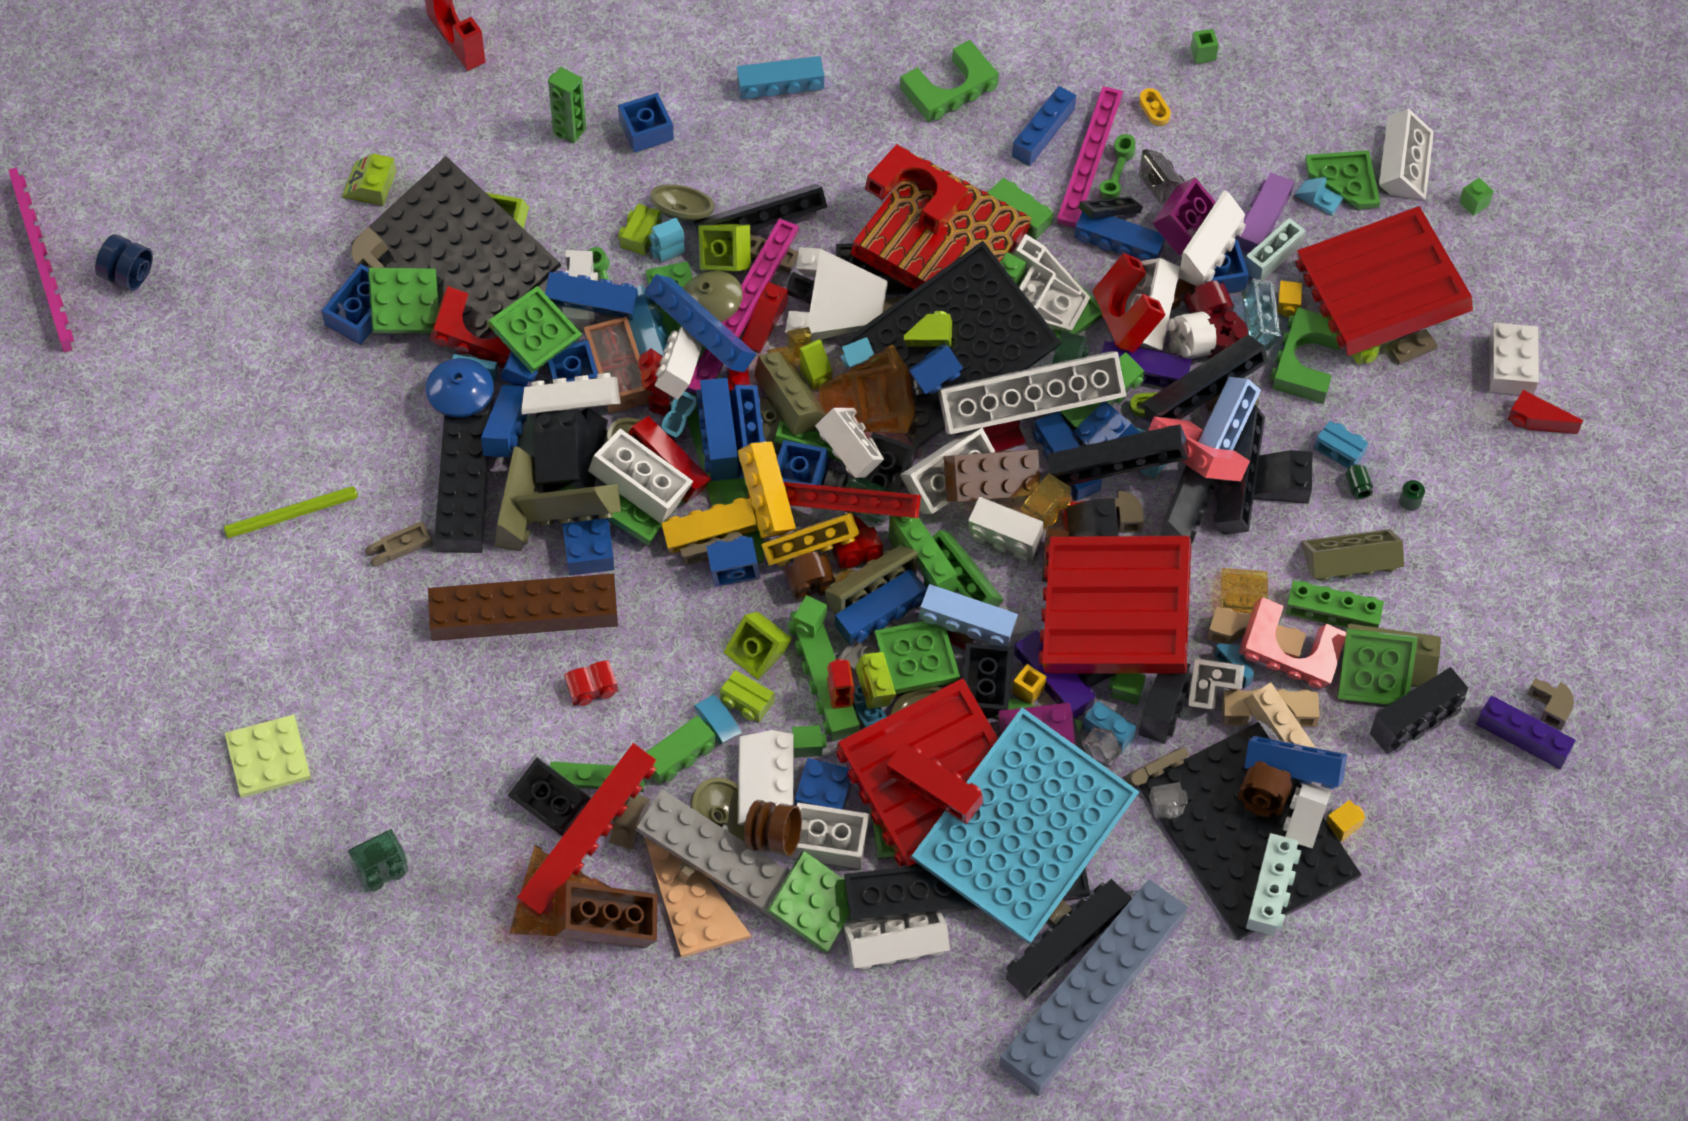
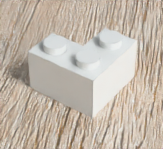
[1188,659,1245,709]
[1283,784,1331,848]

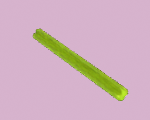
[224,486,358,538]

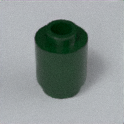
[1345,464,1373,499]
[1399,480,1425,511]

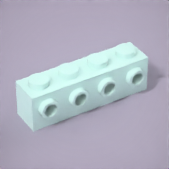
[1246,833,1301,936]

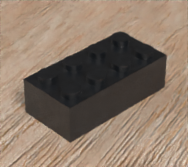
[1370,667,1469,754]

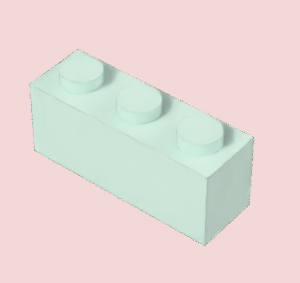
[1245,218,1306,283]

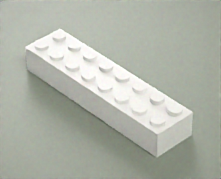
[938,351,1126,434]

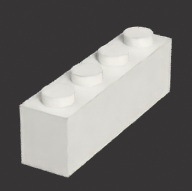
[655,326,703,400]

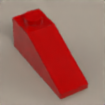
[742,282,788,353]
[1508,390,1584,434]

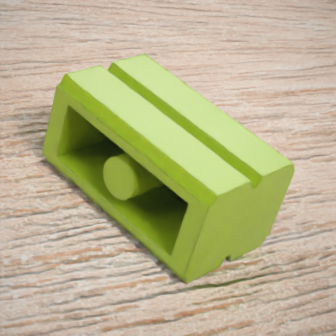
[618,204,662,256]
[855,652,896,709]
[720,670,775,722]

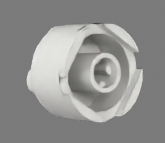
[1168,312,1216,359]

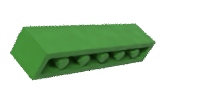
[787,611,859,742]

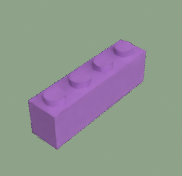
[1235,172,1294,253]

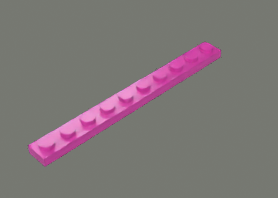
[8,167,75,353]
[685,219,799,395]

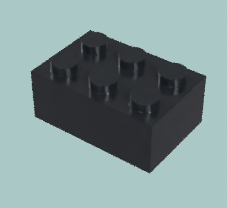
[1138,663,1193,744]

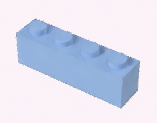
[1198,377,1261,451]
[918,584,1018,647]

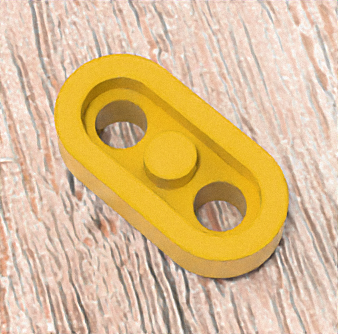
[1139,88,1171,126]

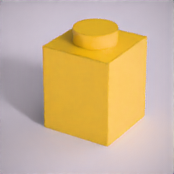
[1276,281,1302,317]
[1012,664,1046,704]
[1326,800,1366,842]

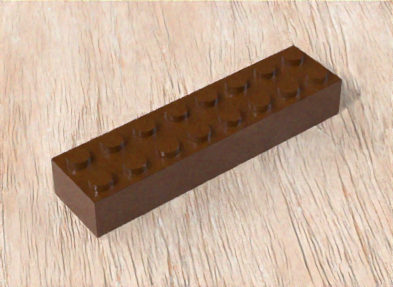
[428,573,618,641]

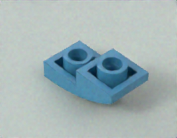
[853,685,886,728]
[694,695,742,745]

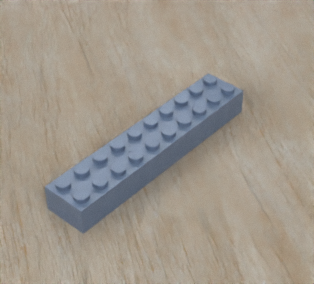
[999,879,1188,1096]

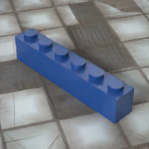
[645,274,757,372]

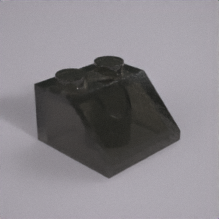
[1138,149,1185,206]

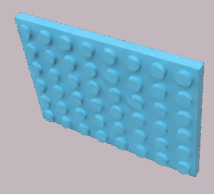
[911,708,1139,945]

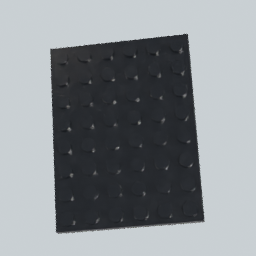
[350,156,561,355]
[838,241,1062,448]
[1138,722,1361,940]

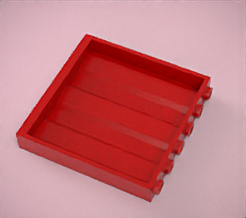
[1295,206,1473,356]
[1039,536,1192,674]
[835,678,998,867]

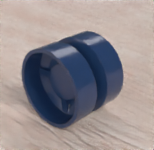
[95,234,153,291]

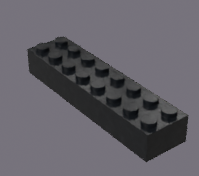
[434,395,493,553]

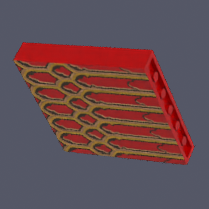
[851,156,1032,290]

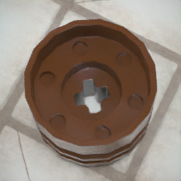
[744,800,802,856]

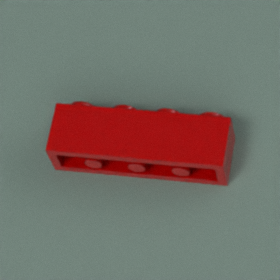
[627,416,711,503]
[886,742,983,825]

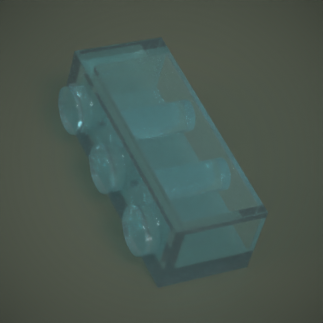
[1242,279,1280,351]

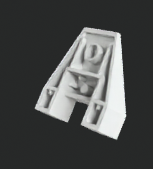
[1012,234,1090,332]
[785,247,887,341]

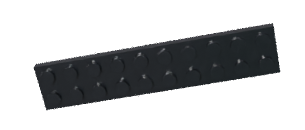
[843,866,1090,923]

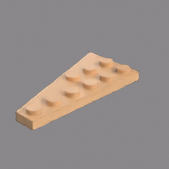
[643,836,751,958]

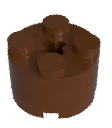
[783,552,835,602]
[1237,761,1292,817]

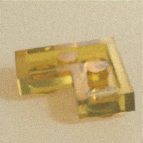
[766,327,812,366]

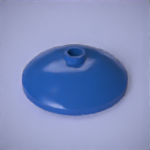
[425,358,494,418]

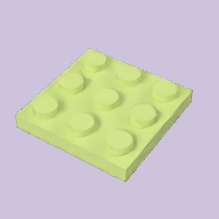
[225,715,311,798]

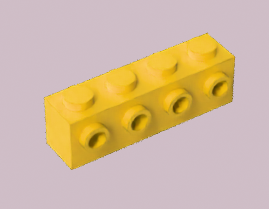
[738,442,796,538]
[661,498,759,554]
[761,512,859,567]

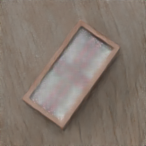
[584,316,651,414]

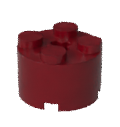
[1183,281,1234,317]
[1207,311,1248,358]

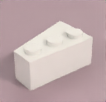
[562,250,598,330]
[816,408,884,478]

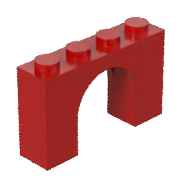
[425,0,486,71]
[865,144,969,234]
[1092,253,1166,353]
[429,286,511,369]

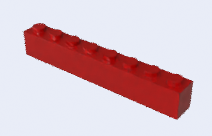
[516,743,657,918]

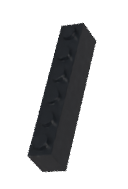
[694,184,828,239]
[1142,335,1268,423]
[1214,405,1265,534]
[1048,424,1188,488]
[1006,878,1132,999]

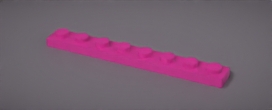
[1057,86,1123,228]

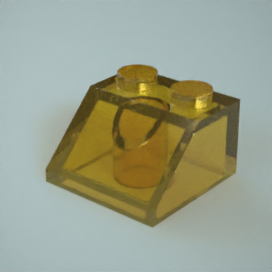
[1021,473,1072,531]

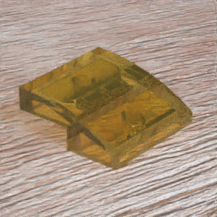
[1220,568,1268,613]

